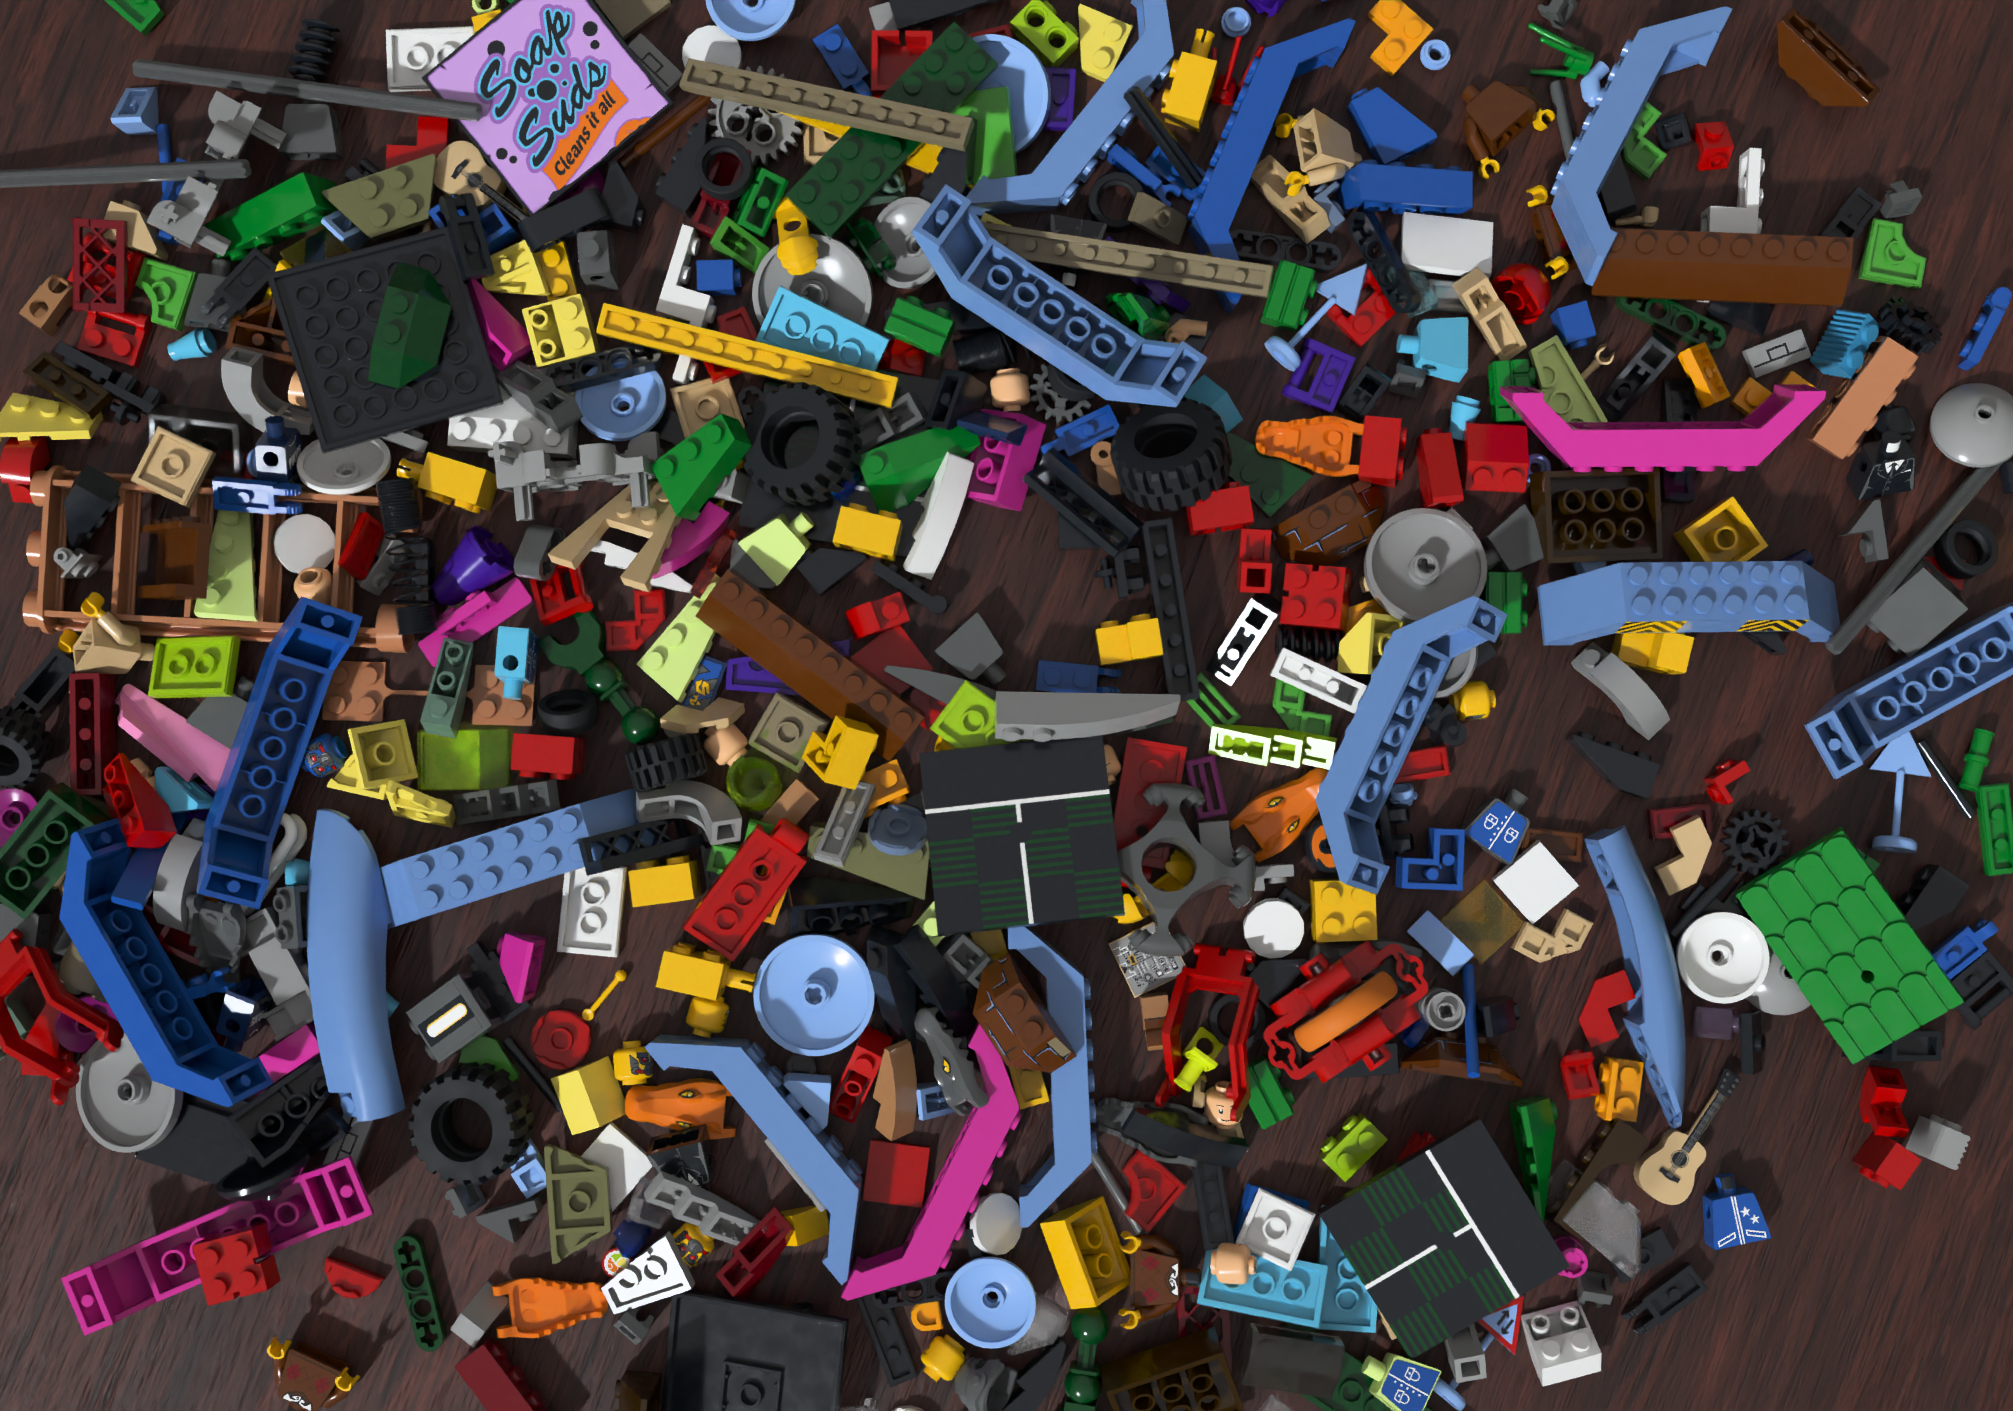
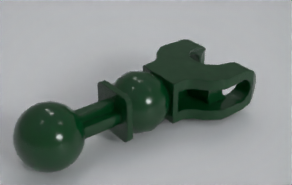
[537,610,660,745]
[1056,1306,1110,1411]

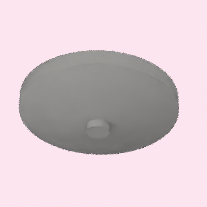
[752,234,873,327]
[1364,508,1487,624]
[76,1032,183,1153]

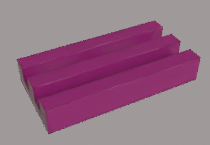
[1185,755,1227,820]

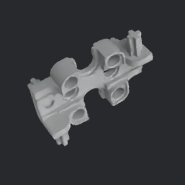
[147,90,287,257]
[488,431,664,521]

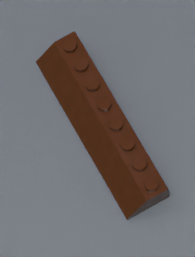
[1591,228,1854,307]
[695,568,926,761]

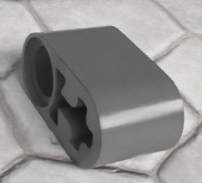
[514,524,565,581]

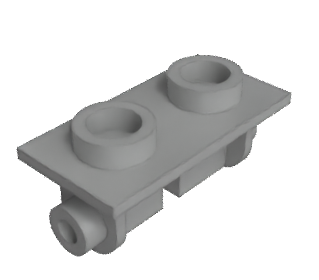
[356,534,411,596]
[53,547,103,579]

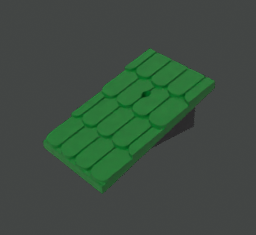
[1735,826,1964,1064]

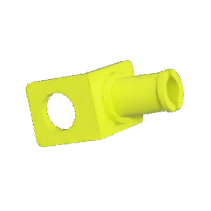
[1174,1027,1224,1092]

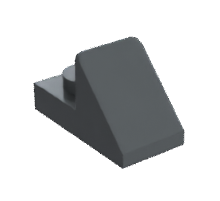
[1838,499,1889,563]
[476,1194,544,1243]

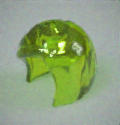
[726,756,783,812]

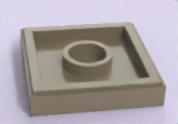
[747,690,829,773]

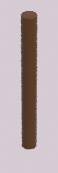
[618,95,711,169]

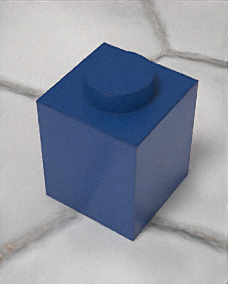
[696,259,742,296]
[1550,300,1597,351]

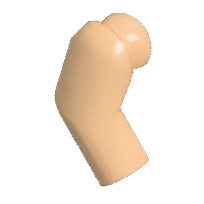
[1165,318,1208,344]

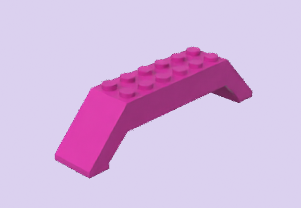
[1499,384,1826,472]
[841,1022,1022,1301]
[61,1156,375,1336]

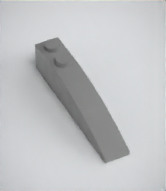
[994,691,1181,742]

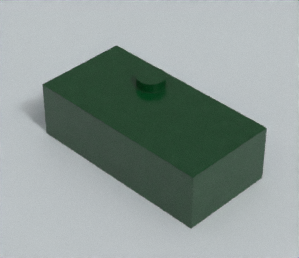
[0,782,112,920]

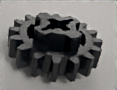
[1877,297,1942,354]
[1719,809,1789,875]

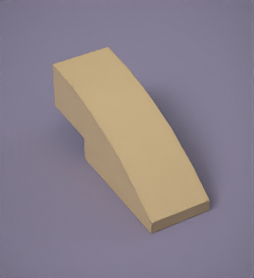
[1250,154,1330,244]
[1452,267,1528,361]

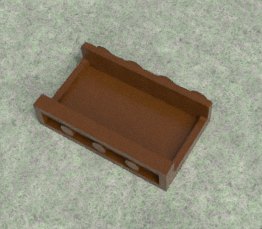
[136,516,211,601]

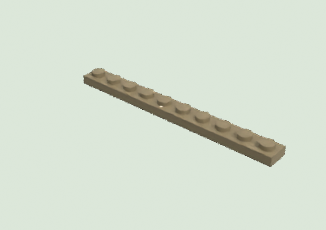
[679,58,974,151]
[981,222,1274,298]

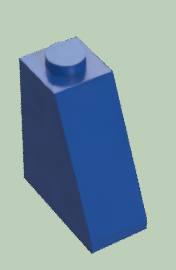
[1346,87,1438,165]

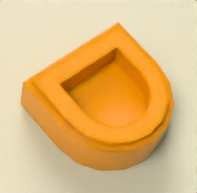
[911,1301,944,1331]

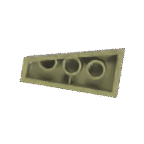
[807,821,931,900]

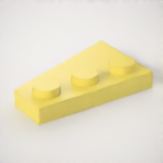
[0,393,103,442]

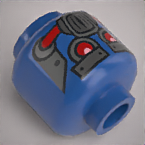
[301,733,348,777]

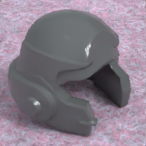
[954,1357,1018,1411]

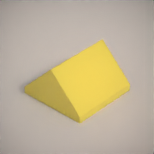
[348,719,418,789]
[551,1056,625,1135]

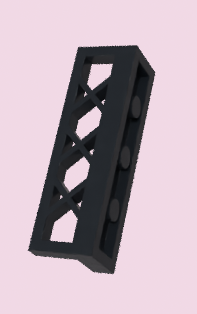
[1022,447,1144,558]
[578,818,704,876]

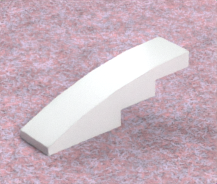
[903,451,974,580]
[591,540,697,594]

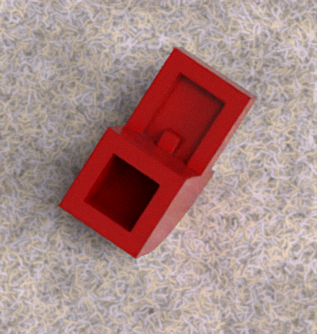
[0,436,51,504]
[1237,527,1272,594]
[844,592,911,642]
[1860,1066,1909,1138]

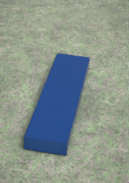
[111,812,188,910]

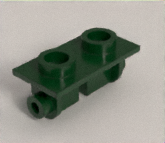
[846,218,896,281]

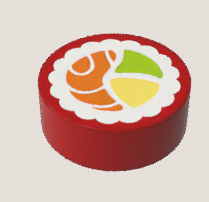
[602,1246,634,1278]

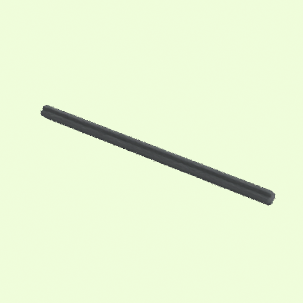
[132,59,482,122]
[0,159,252,188]
[1825,463,2003,655]

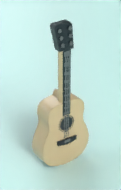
[434,140,553,250]
[1633,1067,1741,1205]

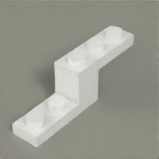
[1696,148,1765,303]
[656,224,717,385]
[1270,647,1367,714]

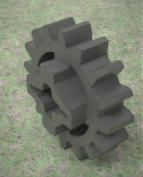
[1029,364,1094,425]

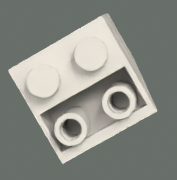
[1521,1300,1602,1387]

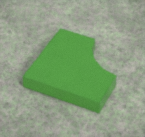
[1858,218,1927,290]
[135,257,198,332]

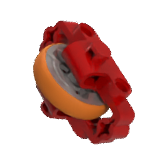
[1264,940,1428,1083]

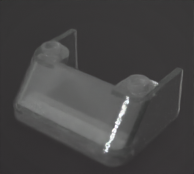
[1546,1159,1641,1280]

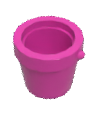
[1553,1235,1588,1278]

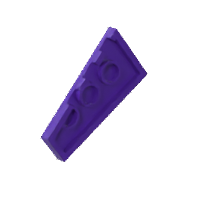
[725,639,851,696]

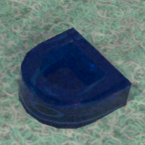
[1400,1018,1428,1048]

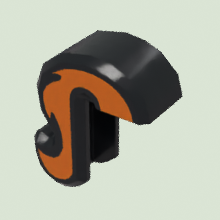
[1302,818,1337,873]

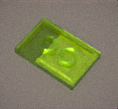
[417,729,510,790]

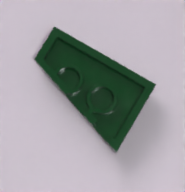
[1226,432,1312,519]

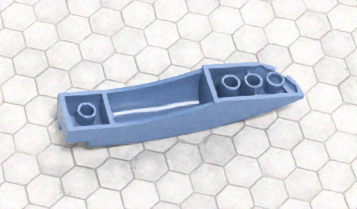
[307,809,406,1122]
[1583,825,1686,1129]

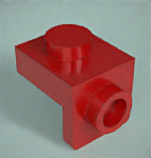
[1693,121,1734,171]
[877,339,926,377]
[1704,758,1751,805]
[1559,1050,1600,1100]

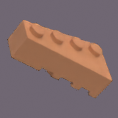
[1806,336,1919,460]

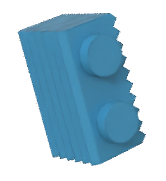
[1810,309,1880,379]

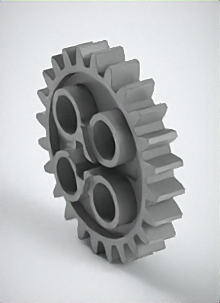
[708,66,804,167]

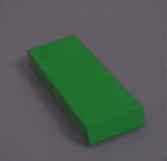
[1975,783,2013,876]

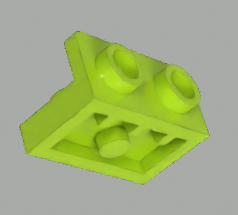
[1318,1112,1388,1182]

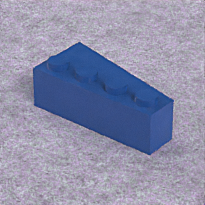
[1337,160,1473,215]

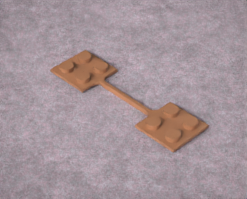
[322,661,536,726]

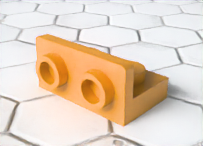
[1678,342,1730,408]
[859,759,911,819]
[1594,1056,1644,1122]

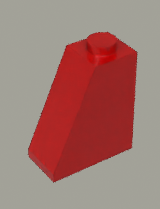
[1416,428,1464,509]

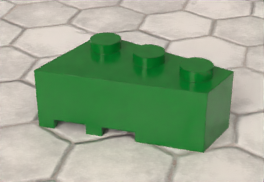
[650,413,752,521]

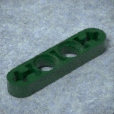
[1614,297,1726,352]
[393,1233,447,1352]

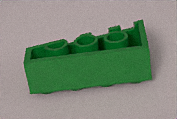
[204,172,338,263]

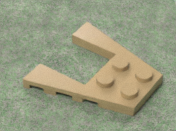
[548,480,682,592]

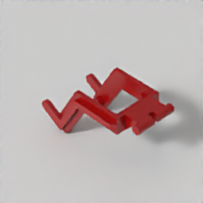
[0,928,124,1106]
[1155,943,1260,1122]

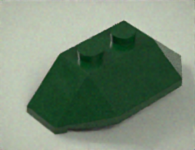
[368,262,452,389]

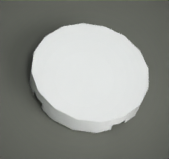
[682,25,742,69]
[273,514,335,574]
[1243,898,1304,959]
[969,1192,1022,1255]

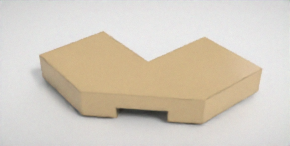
[660,697,745,734]
[1654,815,1712,896]
[1511,908,1593,963]

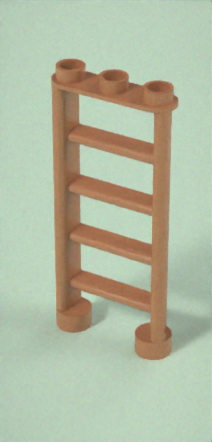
[22,465,423,653]

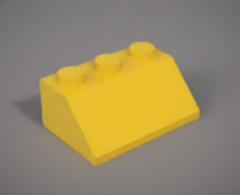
[1040,1196,1131,1309]

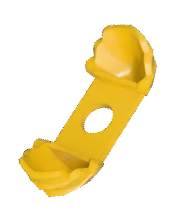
[773,196,819,275]
[1113,850,1193,924]

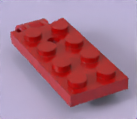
[1113,737,1187,888]
[682,817,809,962]

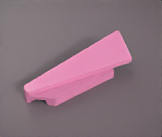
[115,683,231,792]

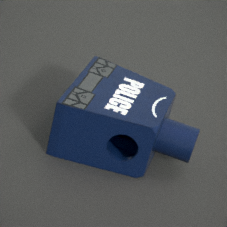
[255,416,303,484]
[216,975,273,1052]

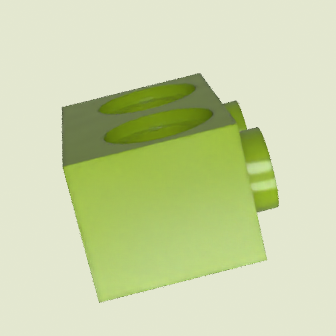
[1010,0,1079,68]

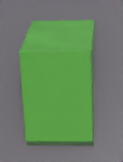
[710,217,770,274]

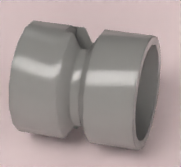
[1418,987,1466,1031]

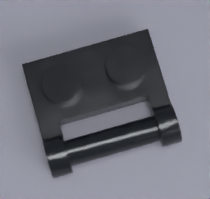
[1951,950,2013,1030]

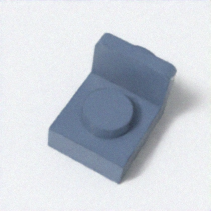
[1312,181,1345,234]

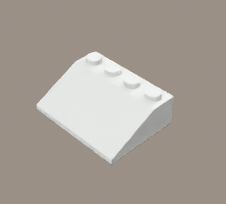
[447,363,579,459]

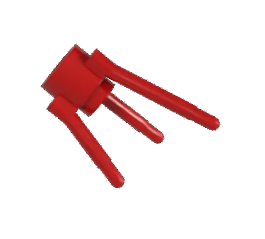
[1210,35,1264,105]

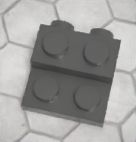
[273,884,308,949]

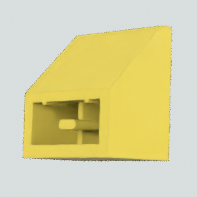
[522,294,601,368]

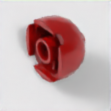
[1491,263,1551,325]

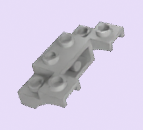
[240,906,314,1041]

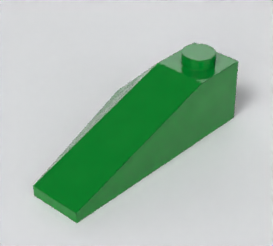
[1104,293,1171,341]
[859,426,981,513]
[1507,1095,1558,1223]

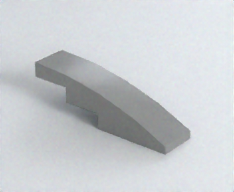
[643,1171,760,1246]

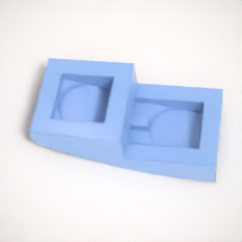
[1407,910,1474,977]
[510,1138,547,1199]

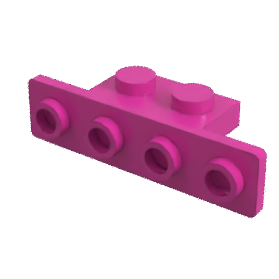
[418,577,534,667]

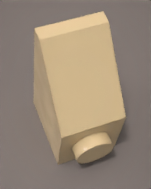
[100,200,168,261]

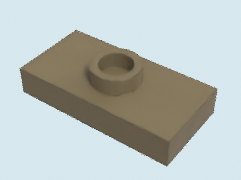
[1127,192,1188,245]

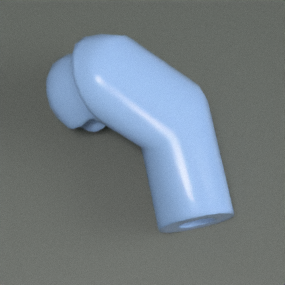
[1580,61,1609,107]

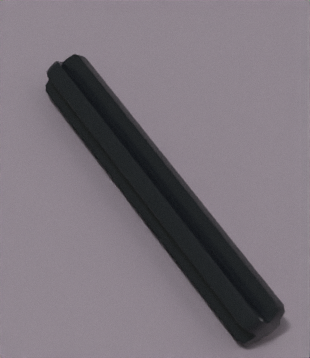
[1124,86,1203,189]

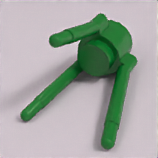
[1528,23,1594,80]

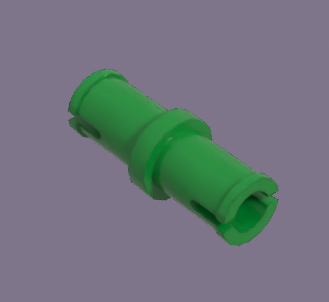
[1958,728,1995,792]

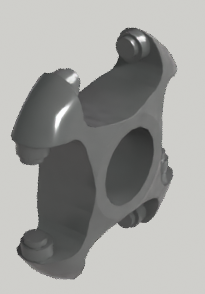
[1117,782,1256,957]

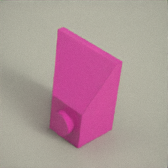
[497,931,547,1003]

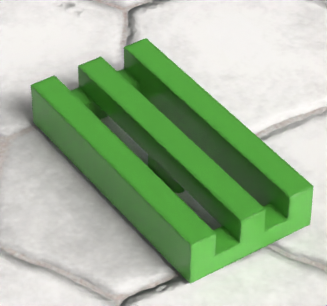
[1186,672,1241,729]

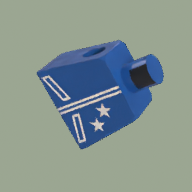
[1702,1173,1771,1250]

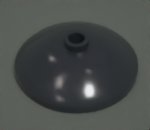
[216,1146,310,1201]

